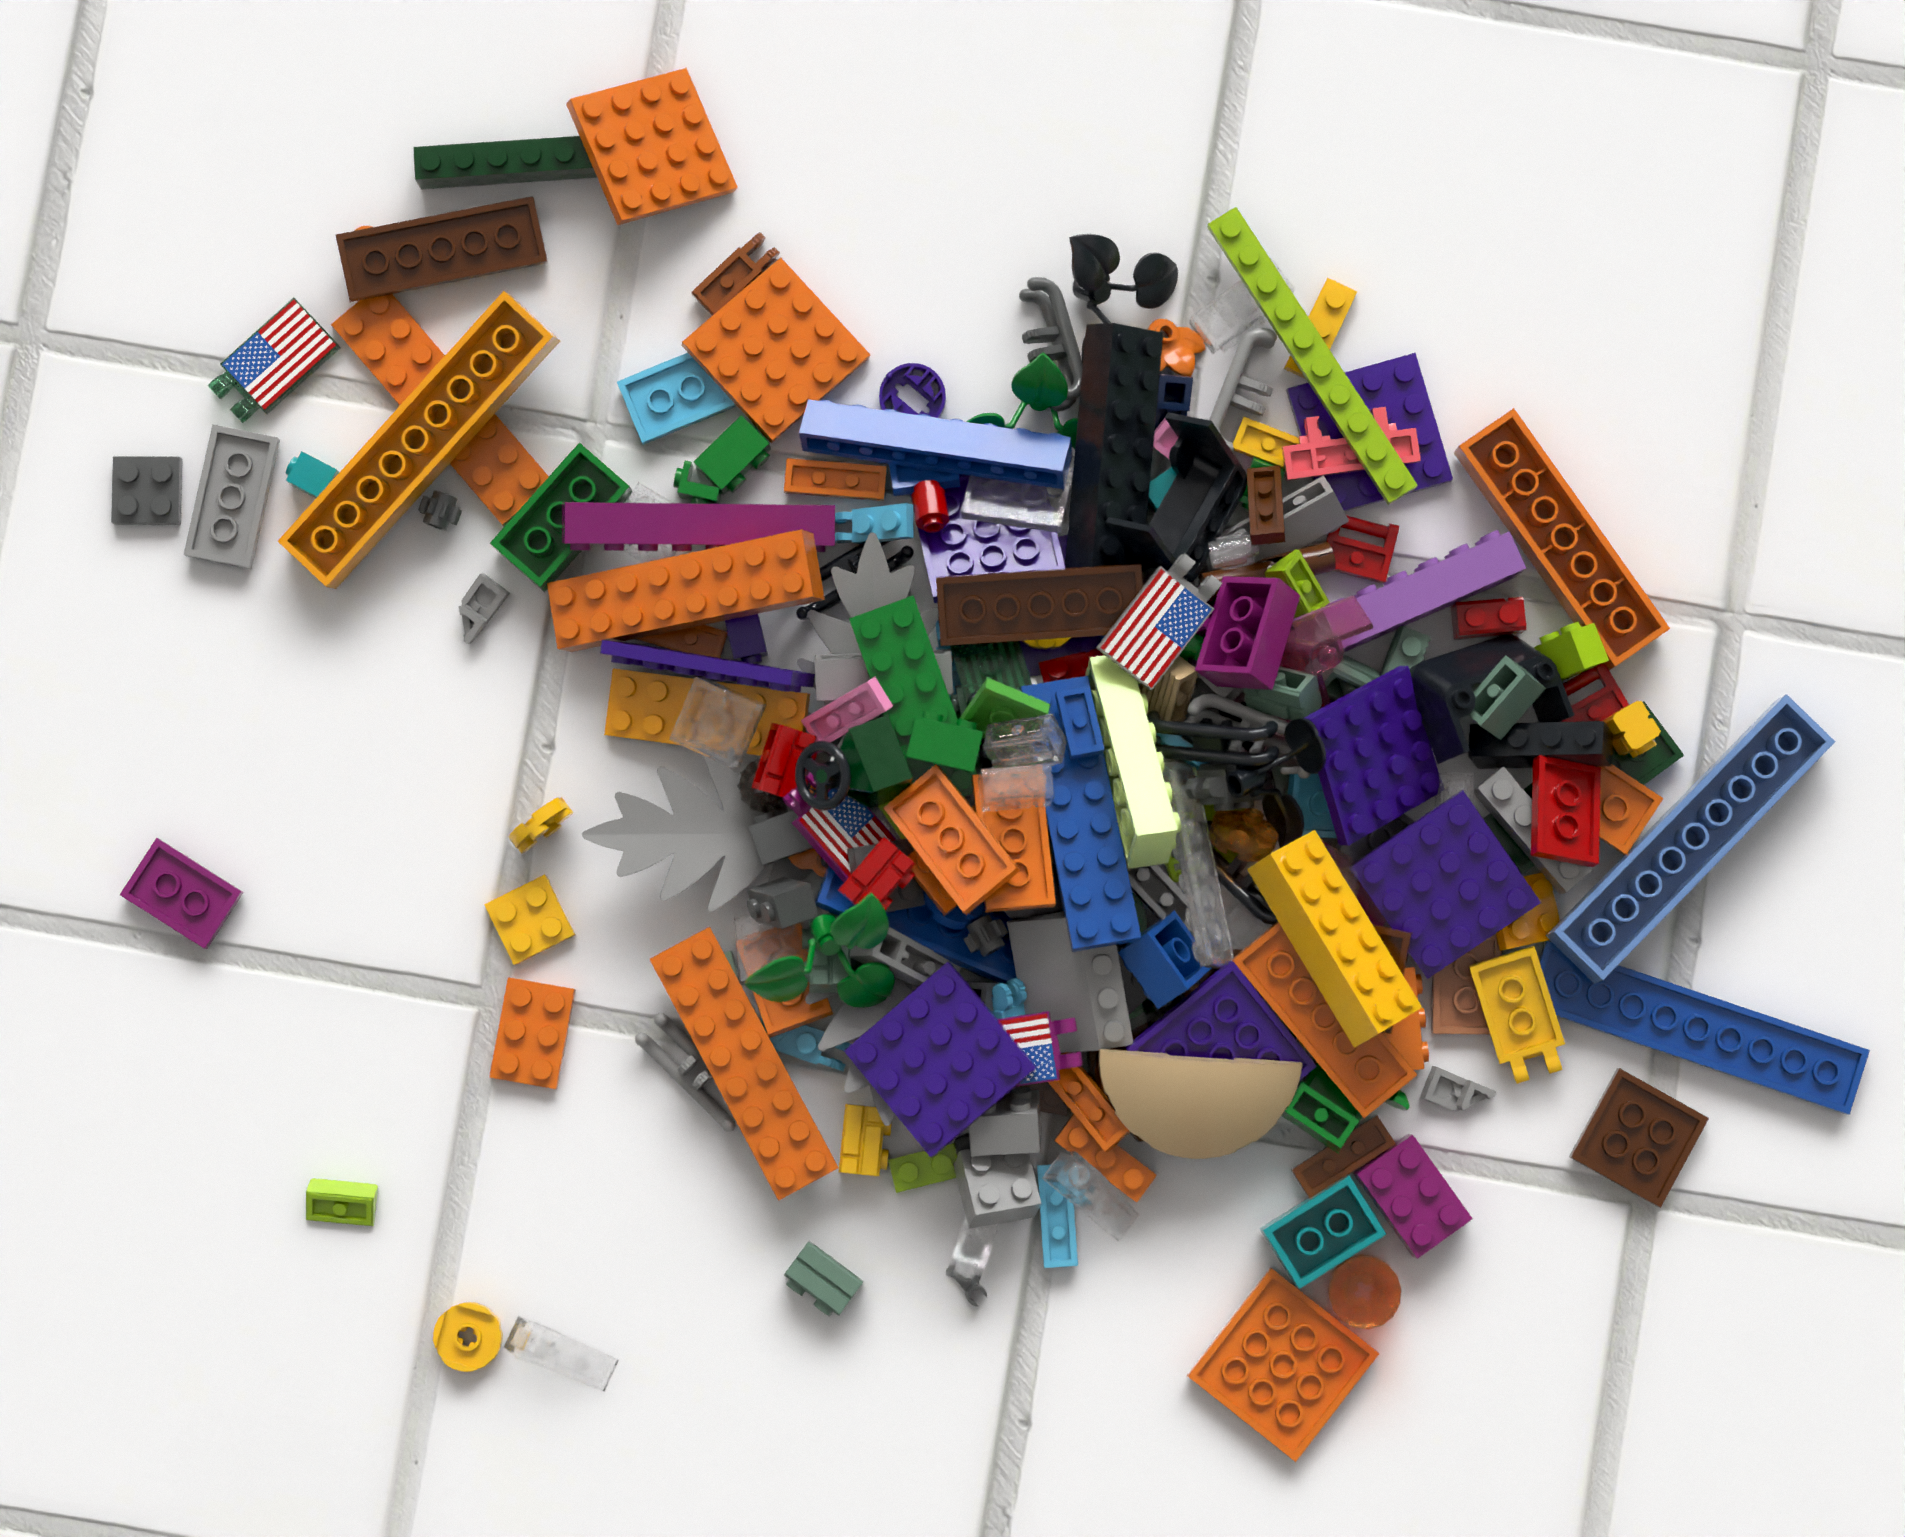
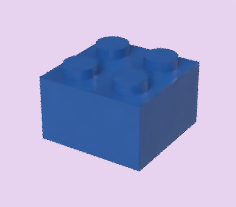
[1118,910,1214,1009]

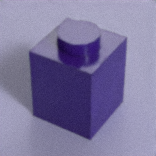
[725,614,768,664]

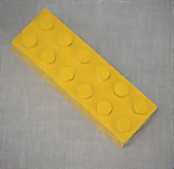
[1247,830,1422,1048]

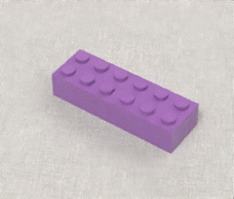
[1317,530,1526,654]

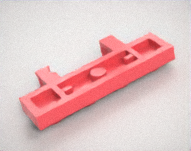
[1282,407,1421,481]

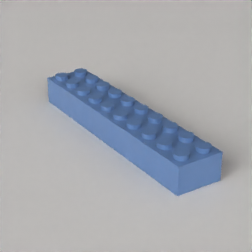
[1546,694,1835,984]

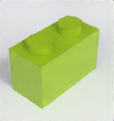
[1533,621,1609,681]

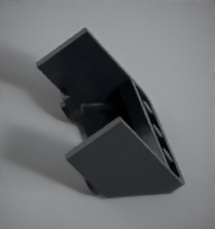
[1105,413,1247,583]
[1410,634,1575,764]

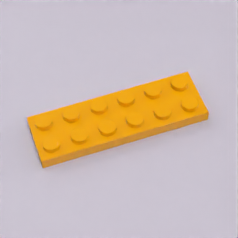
[604,668,810,756]

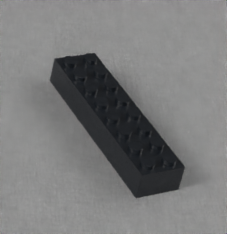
[1065,323,1163,568]

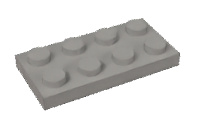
[184,424,280,570]

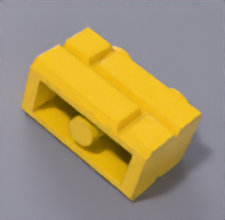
[1603,701,1661,758]
[838,1104,892,1176]

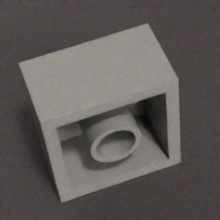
[969,1087,1042,1156]
[953,1149,1042,1229]

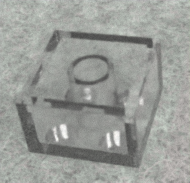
[669,677,766,767]

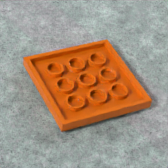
[566,68,738,225]
[681,257,871,443]
[1187,1267,1380,1462]

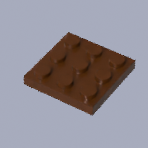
[1569,1068,1709,1208]

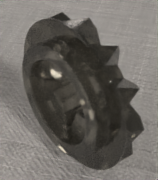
[737,759,785,813]

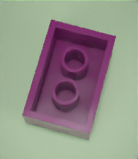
[1195,576,1300,690]
[1353,1134,1473,1259]

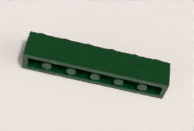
[413,136,597,189]

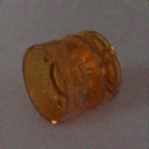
[1328,1254,1401,1329]

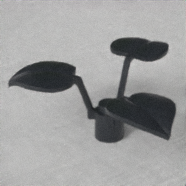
[1069,234,1178,364]
[1219,702,1326,848]

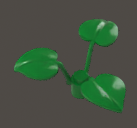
[966,352,1078,449]
[744,893,895,1008]

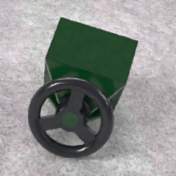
[795,715,913,811]

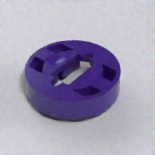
[879,363,946,418]

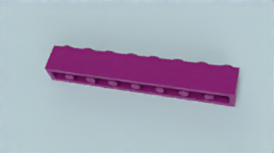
[562,502,835,552]

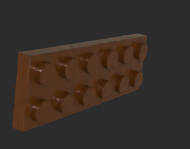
[335,196,547,302]
[936,563,1143,646]

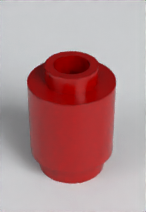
[911,480,949,533]

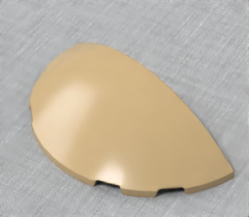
[1098,1049,1302,1159]

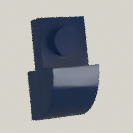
[1155,374,1193,429]

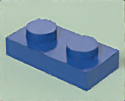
[1055,685,1105,760]

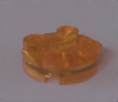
[1209,808,1279,862]

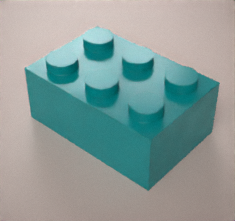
[1259,1175,1386,1289]

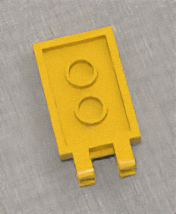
[1469,946,1565,1084]

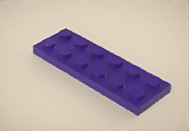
[600,640,815,693]

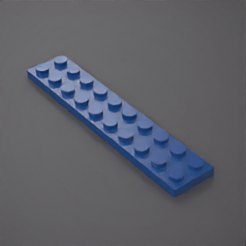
[1539,941,1870,1115]

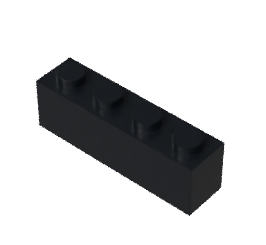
[1468,721,1613,769]

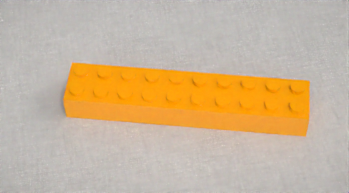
[278,291,560,589]

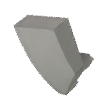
[458,573,510,644]
[1420,1066,1496,1111]

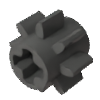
[418,490,462,531]
[964,915,1008,957]

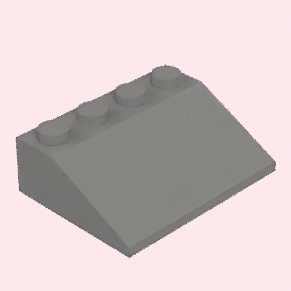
[1007,911,1133,1053]

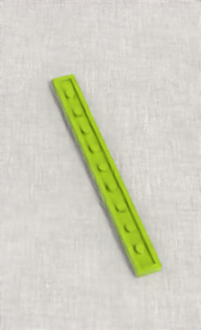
[1207,207,1418,505]

